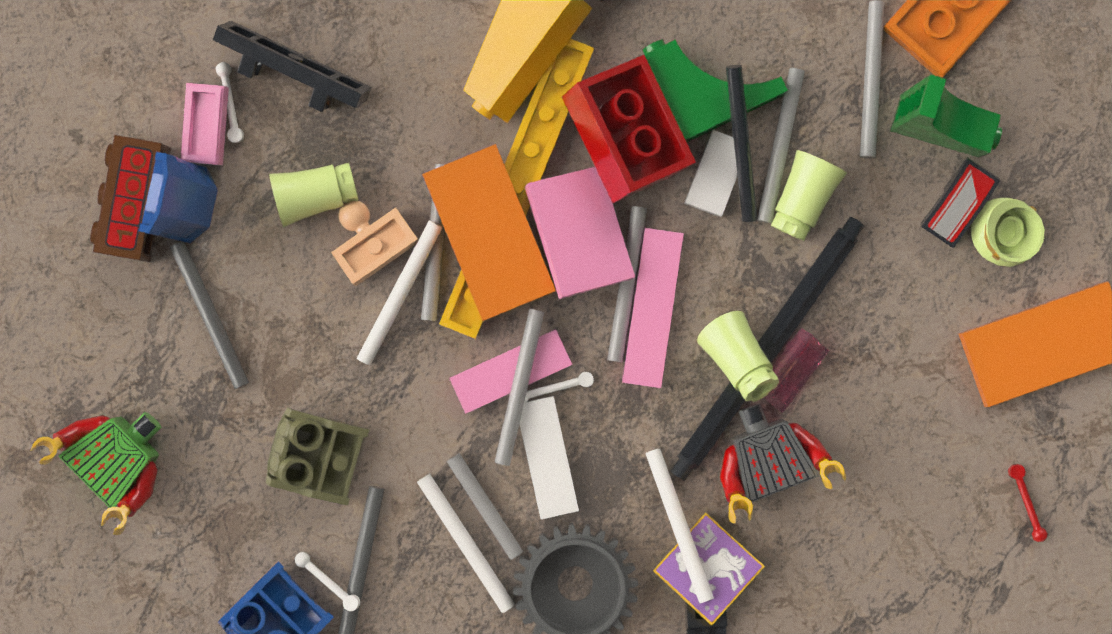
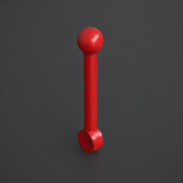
[1008,464,1048,543]

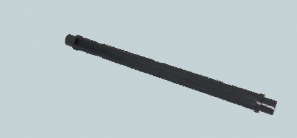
[670,217,864,482]

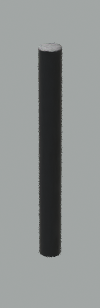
[726,65,758,222]

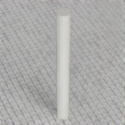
[357,220,443,365]
[646,449,714,604]
[417,473,515,613]

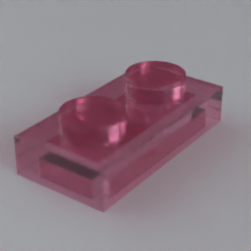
[763,328,829,413]

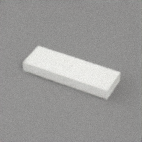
[519,396,579,519]

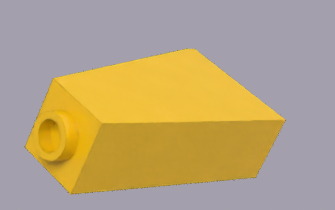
[463,0,593,123]

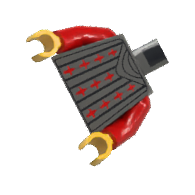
[720,403,846,523]

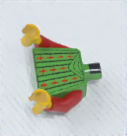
[30,412,162,535]

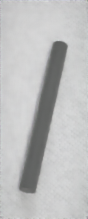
[170,241,249,389]
[338,486,384,634]

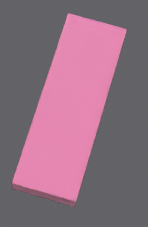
[449,329,572,414]

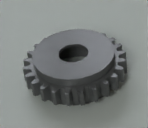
[513,523,638,634]

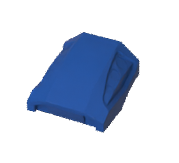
[139,151,218,243]
[218,561,334,634]

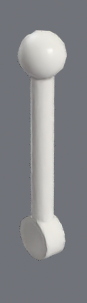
[216,62,244,143]
[524,372,594,402]
[295,552,360,611]

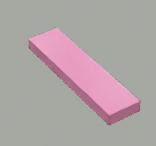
[622,228,684,388]

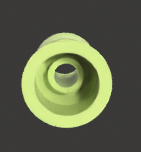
[771,150,847,241]
[269,163,359,227]
[697,311,779,402]

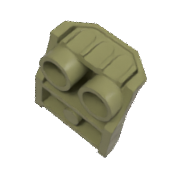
[266,407,369,506]

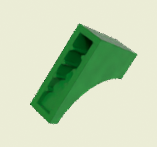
[642,39,788,143]
[890,74,1002,157]

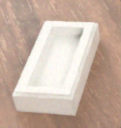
[684,130,737,217]

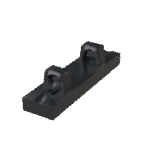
[213,21,372,112]

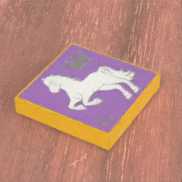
[653,513,765,626]

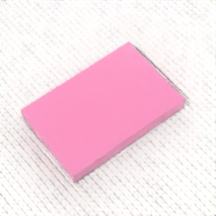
[525,167,635,299]

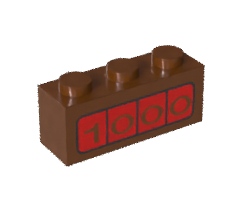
[90,135,171,262]

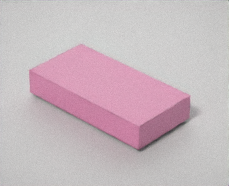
[181,83,229,165]

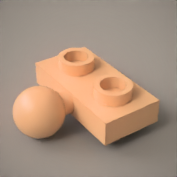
[331,201,418,286]

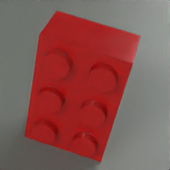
[562,55,696,203]

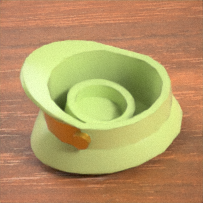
[971,198,1045,267]

